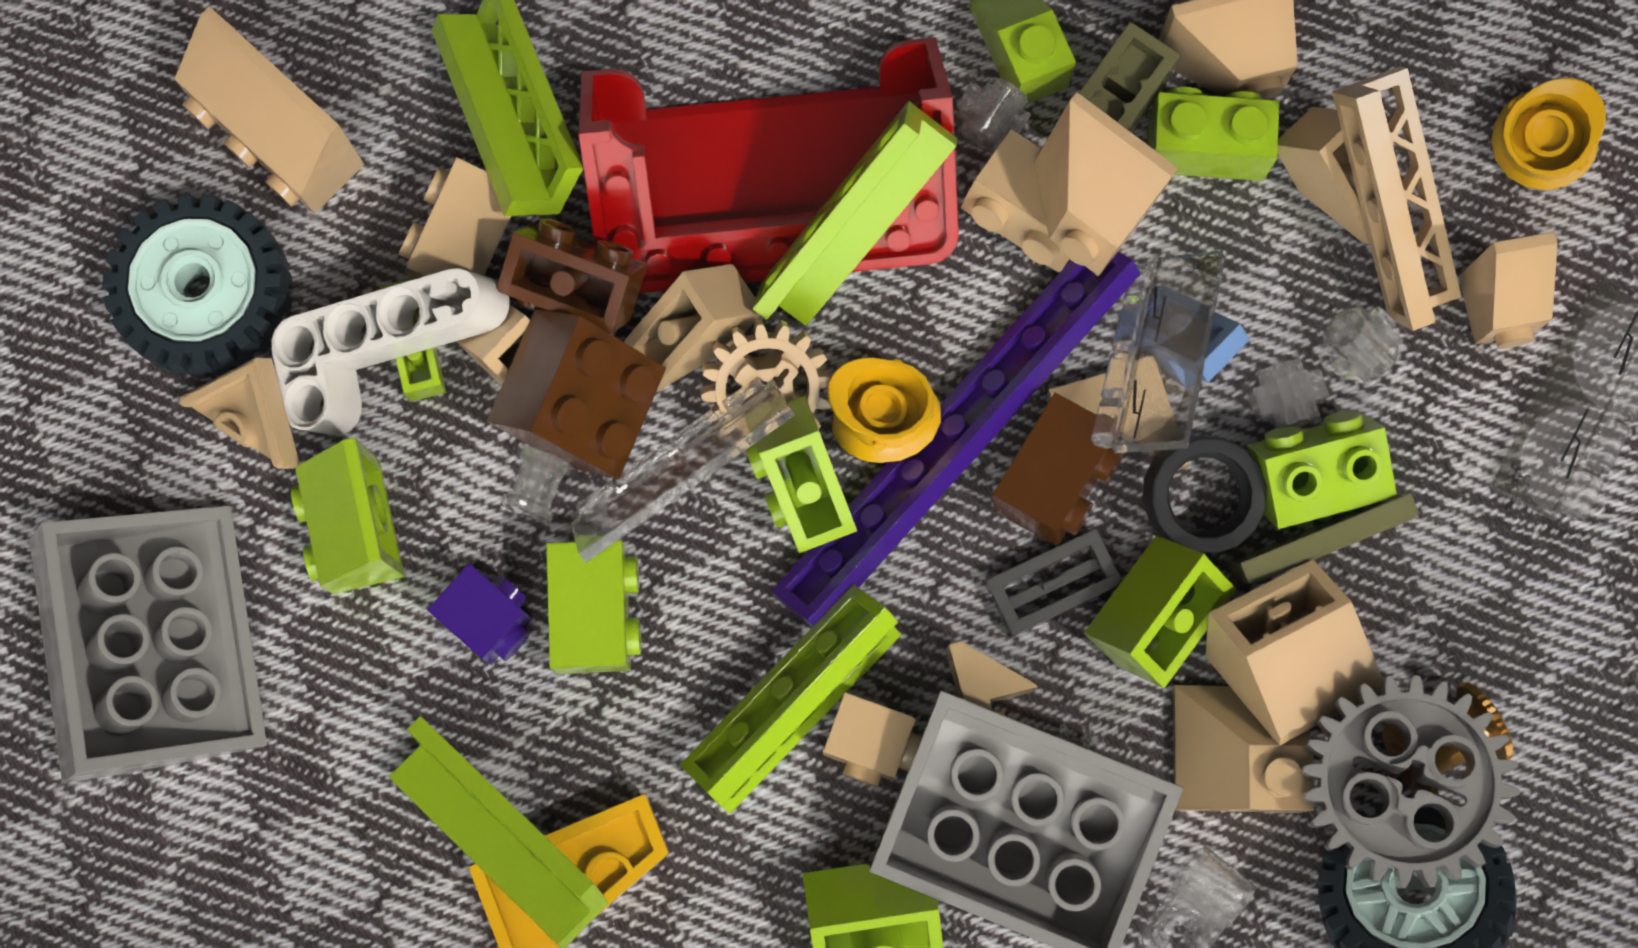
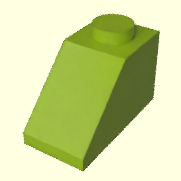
[969,0,1076,109]

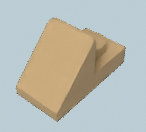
[946,641,1038,716]

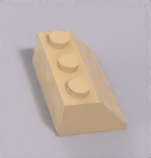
[175,6,365,214]

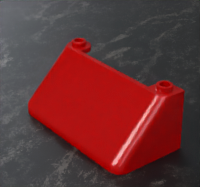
[578,37,959,293]

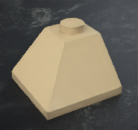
[1158,0,1298,100]
[1034,92,1179,276]
[1173,685,1314,813]

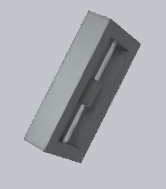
[984,529,1122,638]

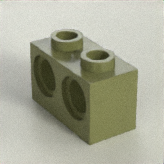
[1079,22,1180,133]

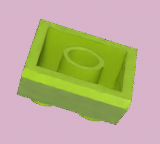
[291,437,405,594]

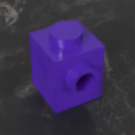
[427,563,533,665]

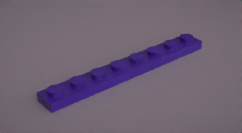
[771,252,1141,627]

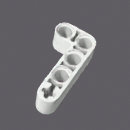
[272,268,509,435]

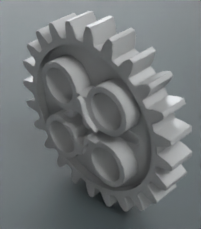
[1301,675,1520,889]

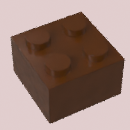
[486,309,666,480]

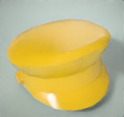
[1491,77,1606,190]
[827,358,941,463]

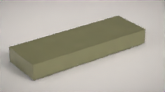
[1225,493,1419,585]

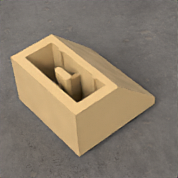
[1205,559,1383,746]

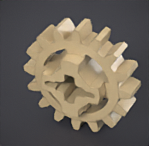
[700,319,832,444]

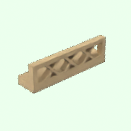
[1332,67,1462,331]

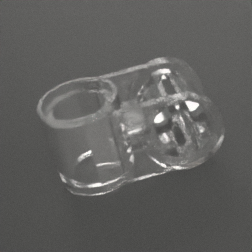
[1142,845,1256,948]

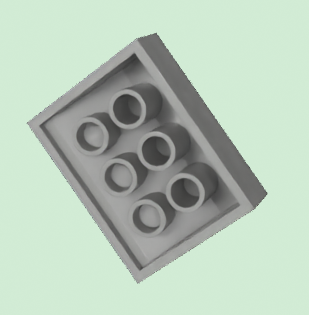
[29,506,267,783]
[869,690,1184,948]

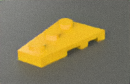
[468,794,670,948]

